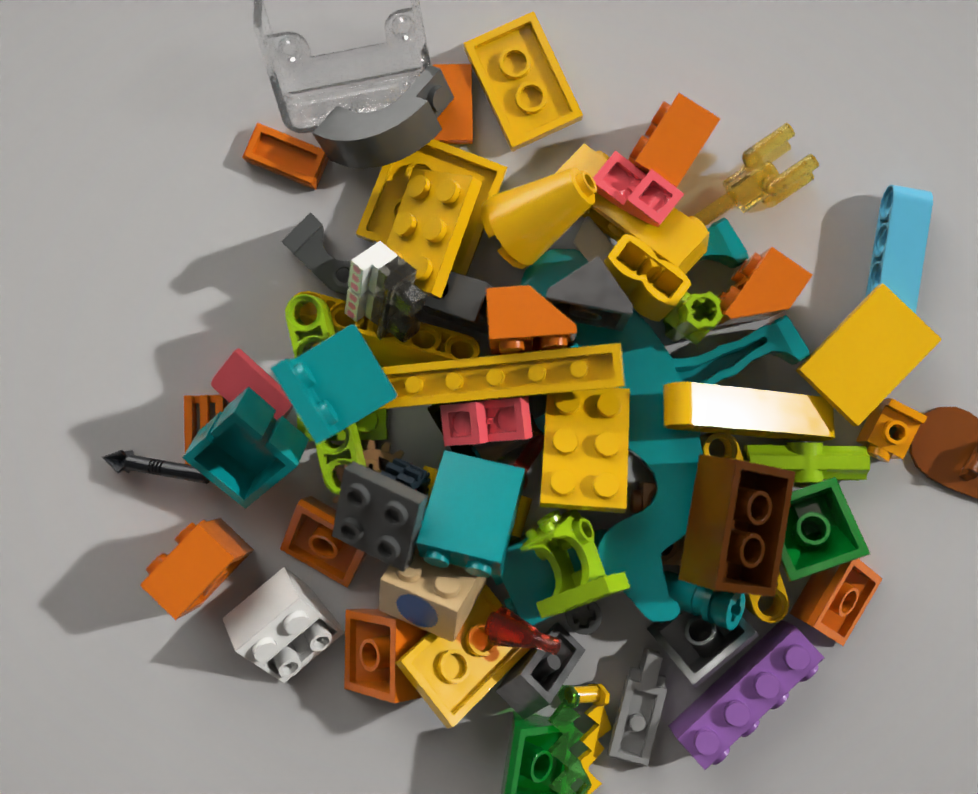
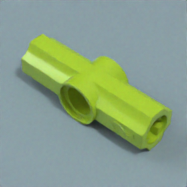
[663,291,723,345]
[742,442,870,483]

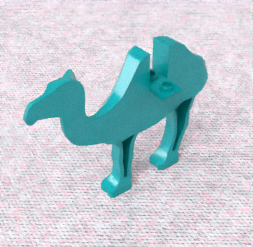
[519,218,810,622]

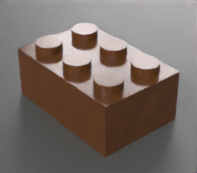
[678,454,795,597]

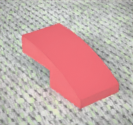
[593,150,684,227]
[440,396,533,446]

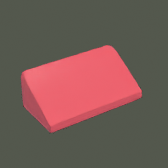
[211,348,293,420]

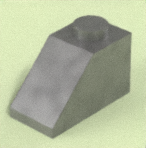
[496,622,585,719]

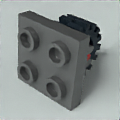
[332,458,431,572]

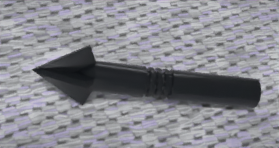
[102,450,210,484]

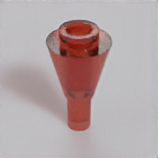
[485,606,561,655]

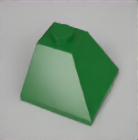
[781,477,871,582]

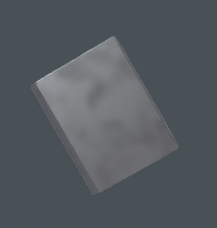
[546,256,633,331]
[647,610,759,688]

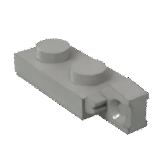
[607,648,667,767]

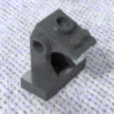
[281,212,377,295]

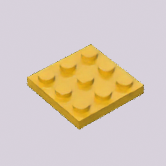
[356,139,507,276]

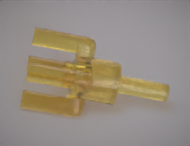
[693,122,819,226]

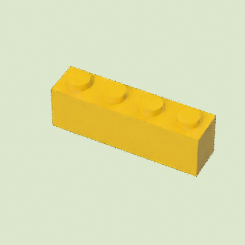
[556,144,710,275]

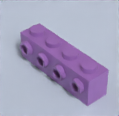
[668,619,824,770]

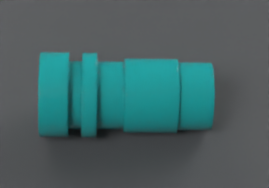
[663,571,745,630]

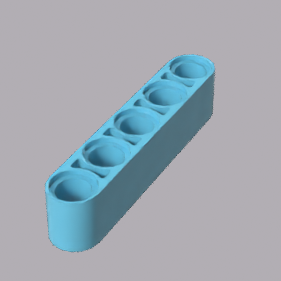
[865,185,933,314]

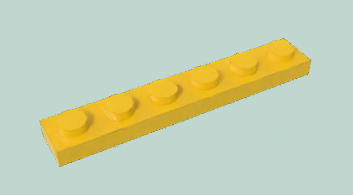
[379,343,625,409]

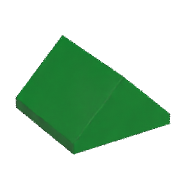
[501,711,574,794]

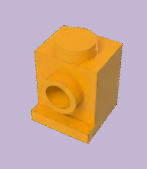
[856,398,928,463]

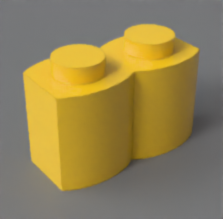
[603,234,691,322]

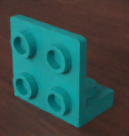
[270,325,397,444]

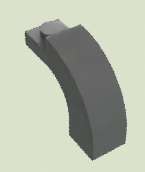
[312,65,454,169]

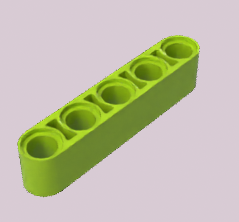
[285,294,366,495]

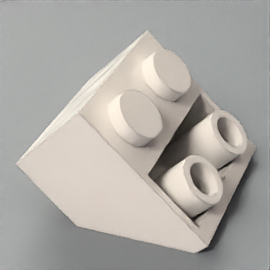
[222,567,345,683]

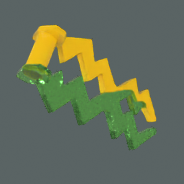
[548,683,612,794]

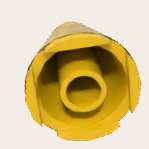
[481,167,597,269]

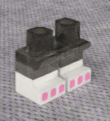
[345,241,427,343]

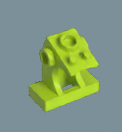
[520,509,630,619]

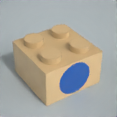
[379,524,487,642]

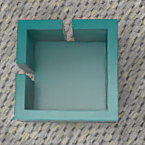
[182,387,309,509]

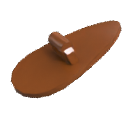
[909,407,978,499]

